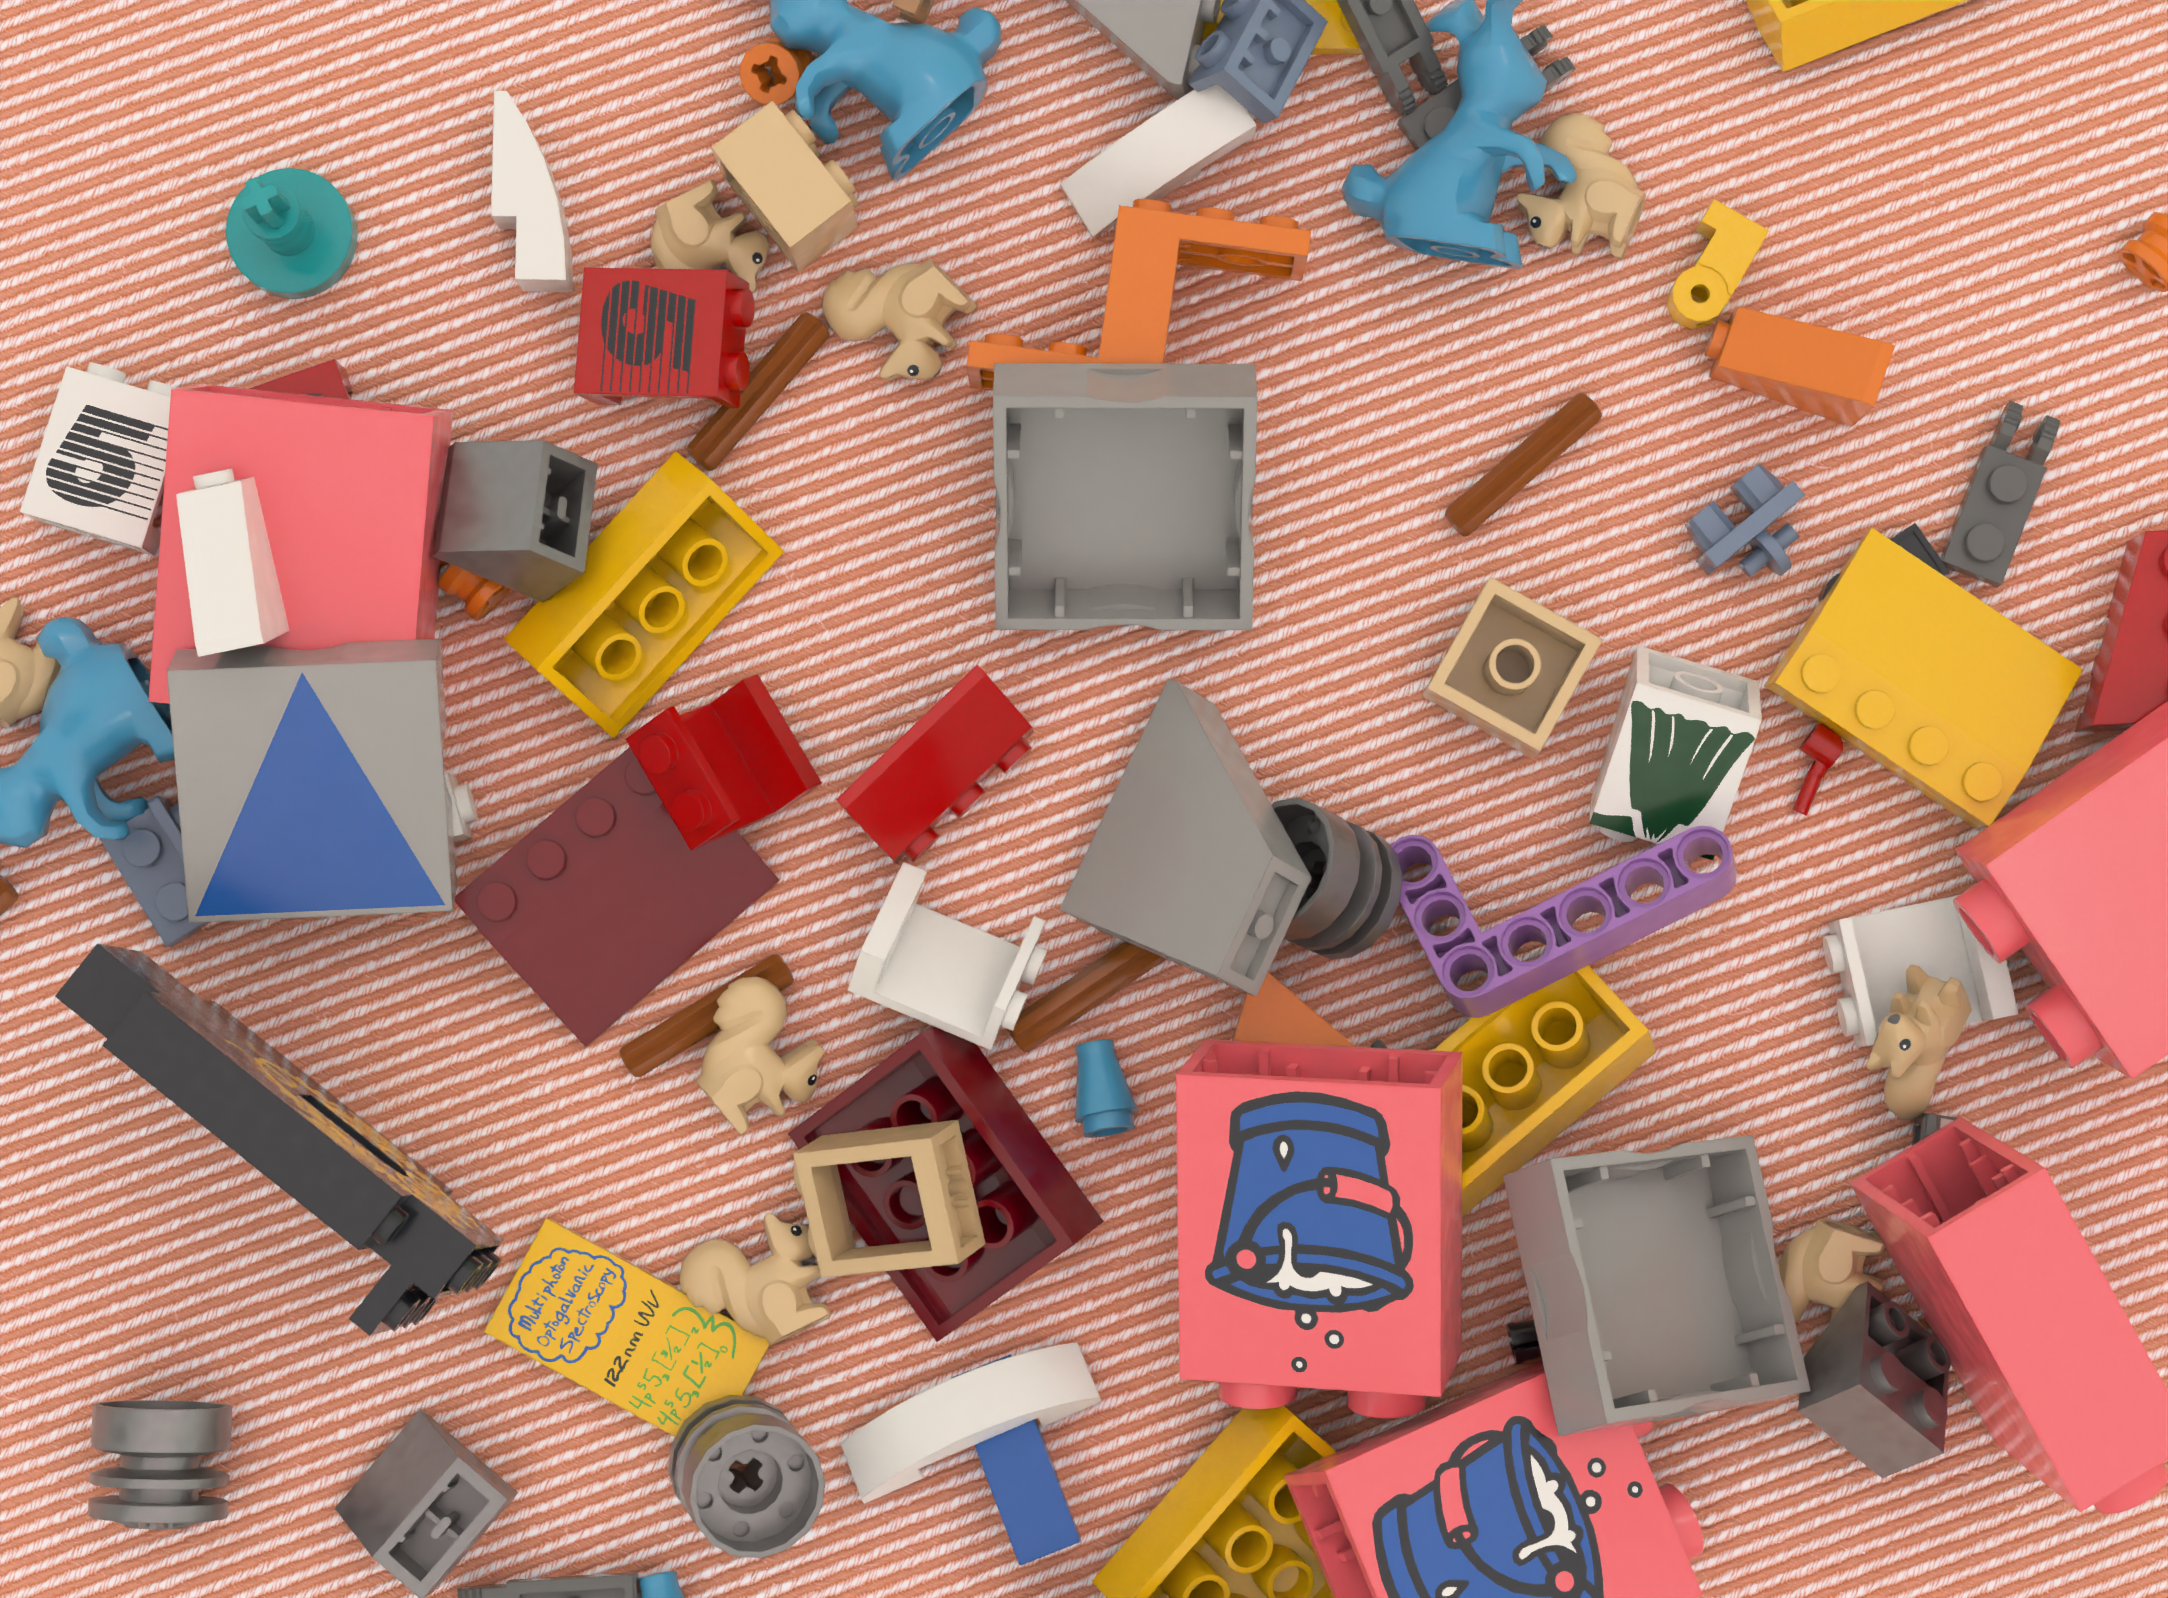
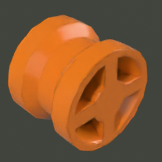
[739,35,814,105]
[2118,212,2168,292]
[438,564,512,621]

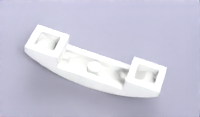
[841,1342,1102,1504]

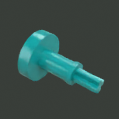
[226,168,358,299]

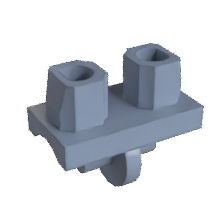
[1685,463,1805,578]

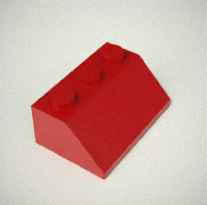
[836,665,1033,864]

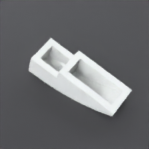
[1060,84,1256,239]
[491,91,574,292]

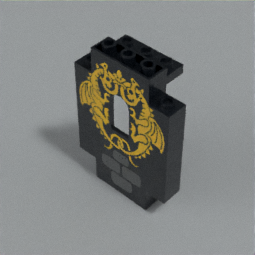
[55,943,504,1336]

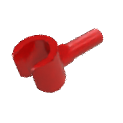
[1792,723,1843,816]

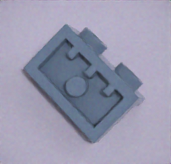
[1188,0,1328,124]
[100,796,211,947]

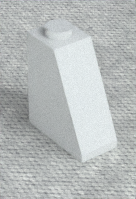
[176,468,290,657]

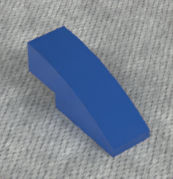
[951,1354,1081,1566]

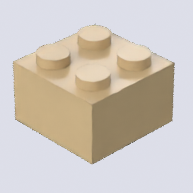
[711,101,859,273]
[1422,577,1603,758]

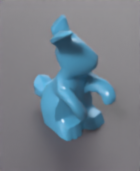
[770,0,1001,181]
[1342,0,1577,269]
[0,616,174,848]

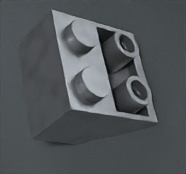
[433,440,598,602]
[1798,1281,1951,1478]
[335,1409,518,1598]

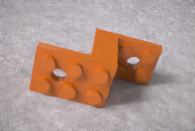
[966,199,1311,391]

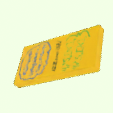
[484,1218,770,1437]

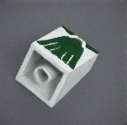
[1590,645,1762,860]

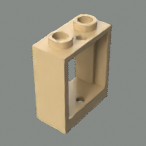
[793,1120,985,1278]

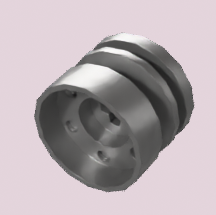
[1271,798,1402,960]
[668,1395,825,1558]
[88,1400,232,1530]

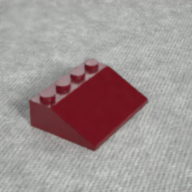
[455,747,780,1047]
[788,1026,1104,1342]

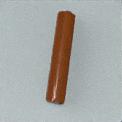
[687,312,829,471]
[1445,393,1602,536]
[1007,942,1166,1052]
[619,954,794,1077]

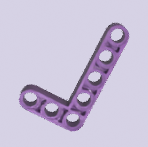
[1390,826,1737,1018]

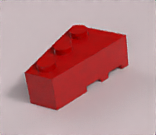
[2075,530,2168,732]

